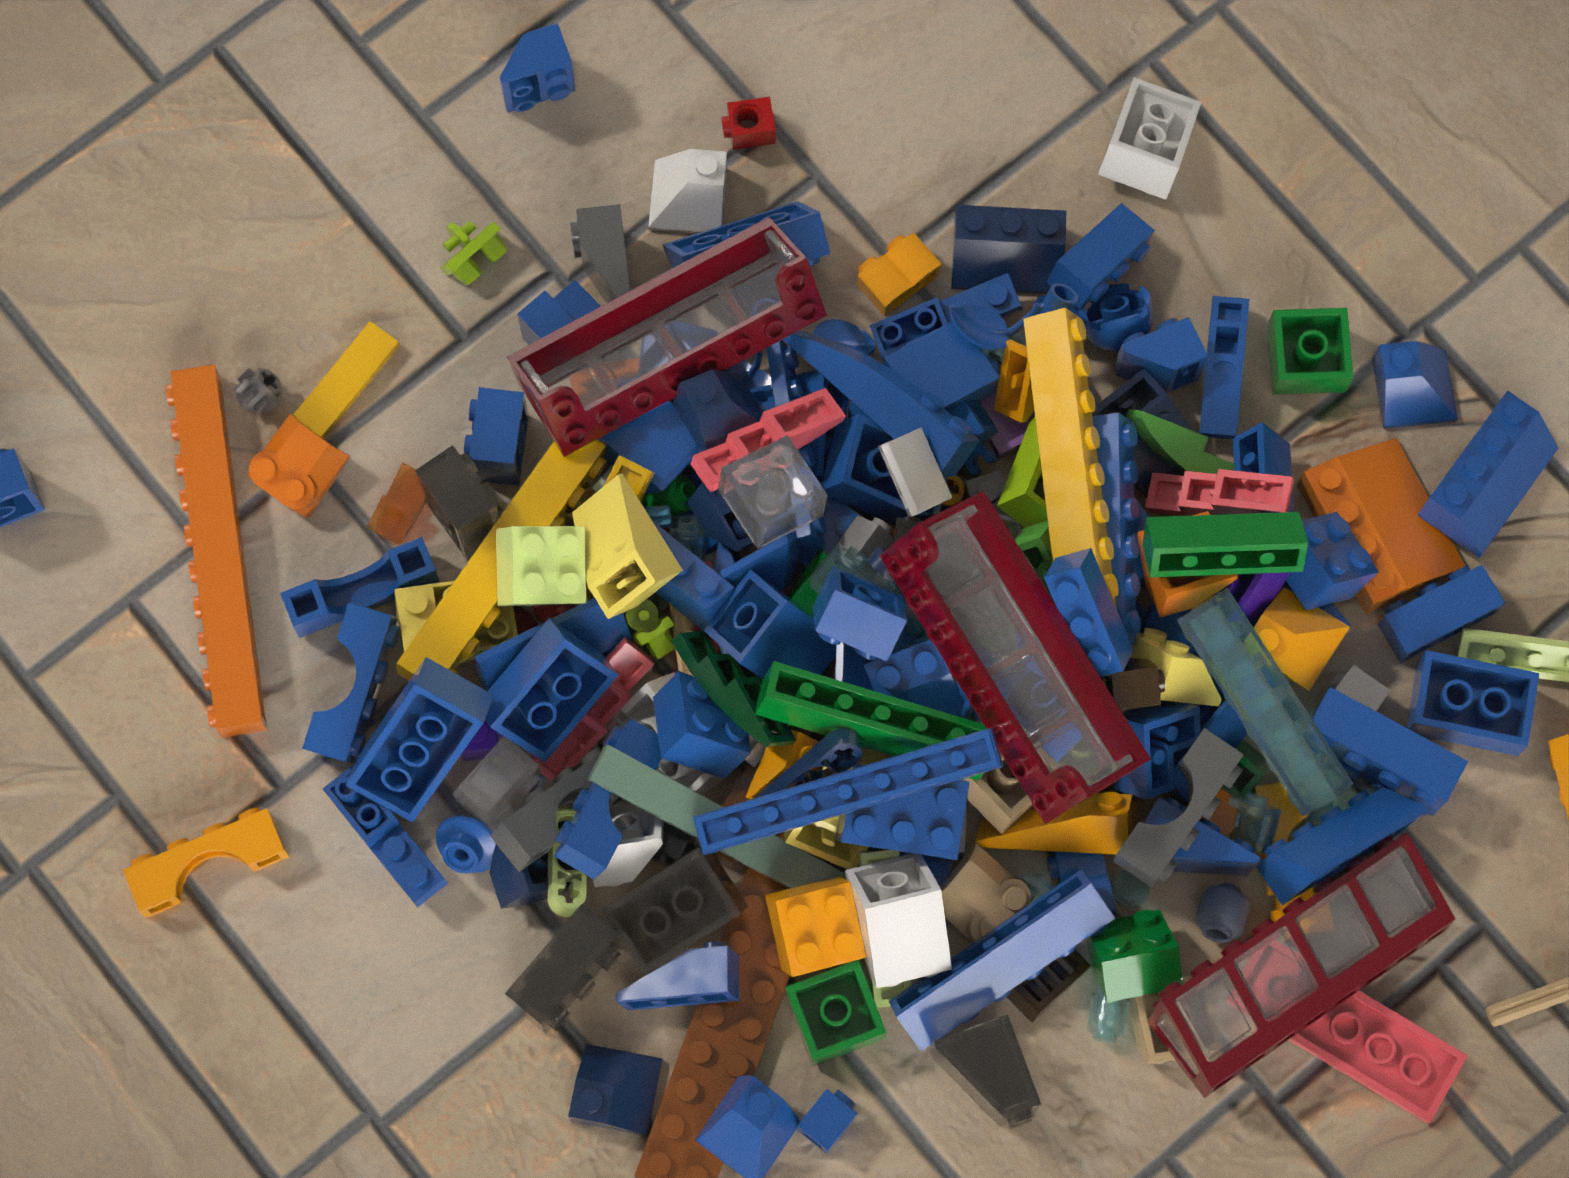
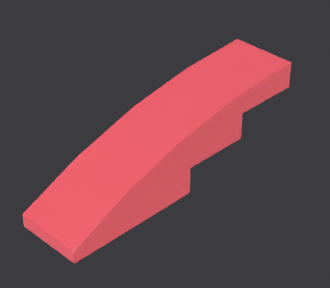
[691,388,846,492]
[1145,469,1294,516]
[528,636,654,783]

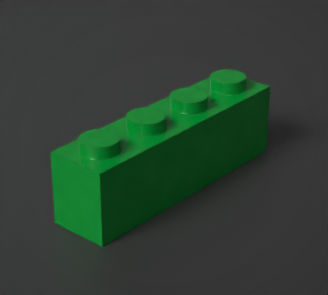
[1142,512,1308,577]

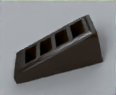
[1007,949,1091,1022]

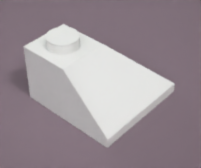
[648,149,727,234]
[593,800,664,888]

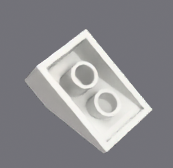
[1098,77,1201,200]

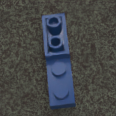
[869,273,1023,360]
[1199,296,1249,439]
[323,765,448,908]

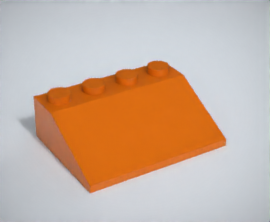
[1297,438,1465,615]

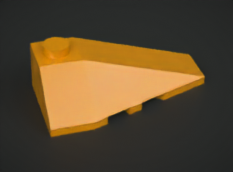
[975,792,1139,855]

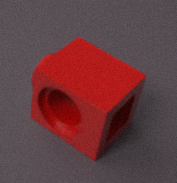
[721,96,776,150]

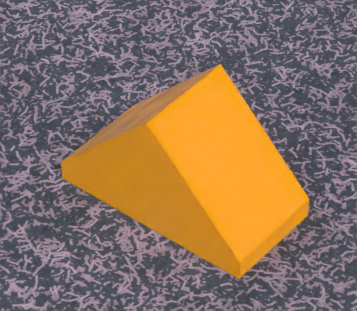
[993,340,1034,423]

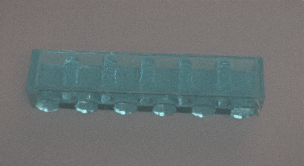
[1177,588,1353,816]

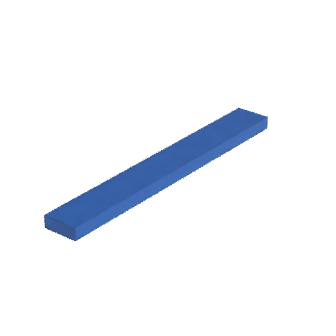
[693,728,1004,855]

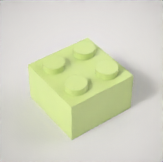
[496,526,586,606]

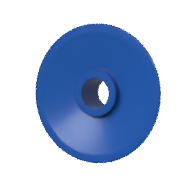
[436,816,496,874]

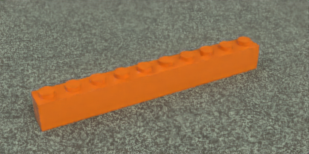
[166,364,267,738]

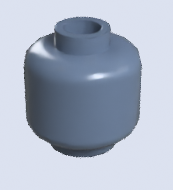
[1196,883,1250,943]

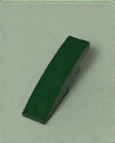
[671,631,796,748]

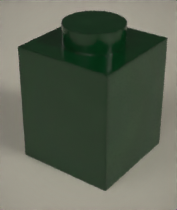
[1222,740,1273,803]

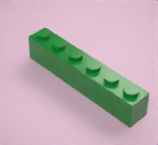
[755,661,986,781]

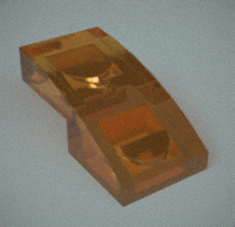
[366,462,438,545]

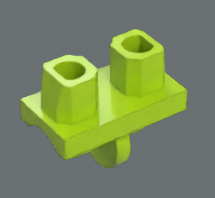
[440,220,508,286]
[625,599,675,659]

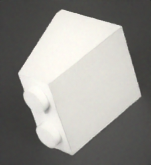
[845,853,952,988]

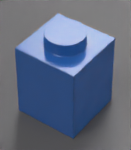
[797,1089,858,1154]

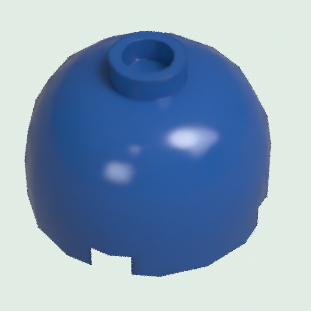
[1078,283,1153,353]

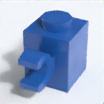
[949,400,999,475]

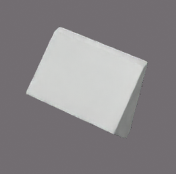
[878,428,952,517]

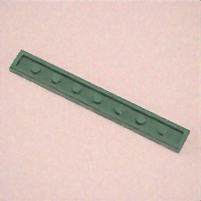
[587,745,847,889]

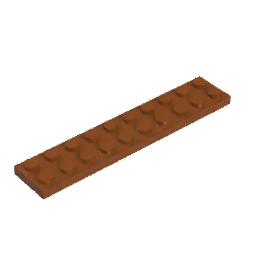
[634,832,831,1178]

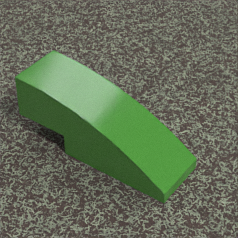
[1127,409,1235,476]

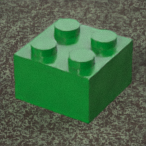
[1267,308,1353,395]
[1087,910,1183,1003]
[785,960,887,1067]

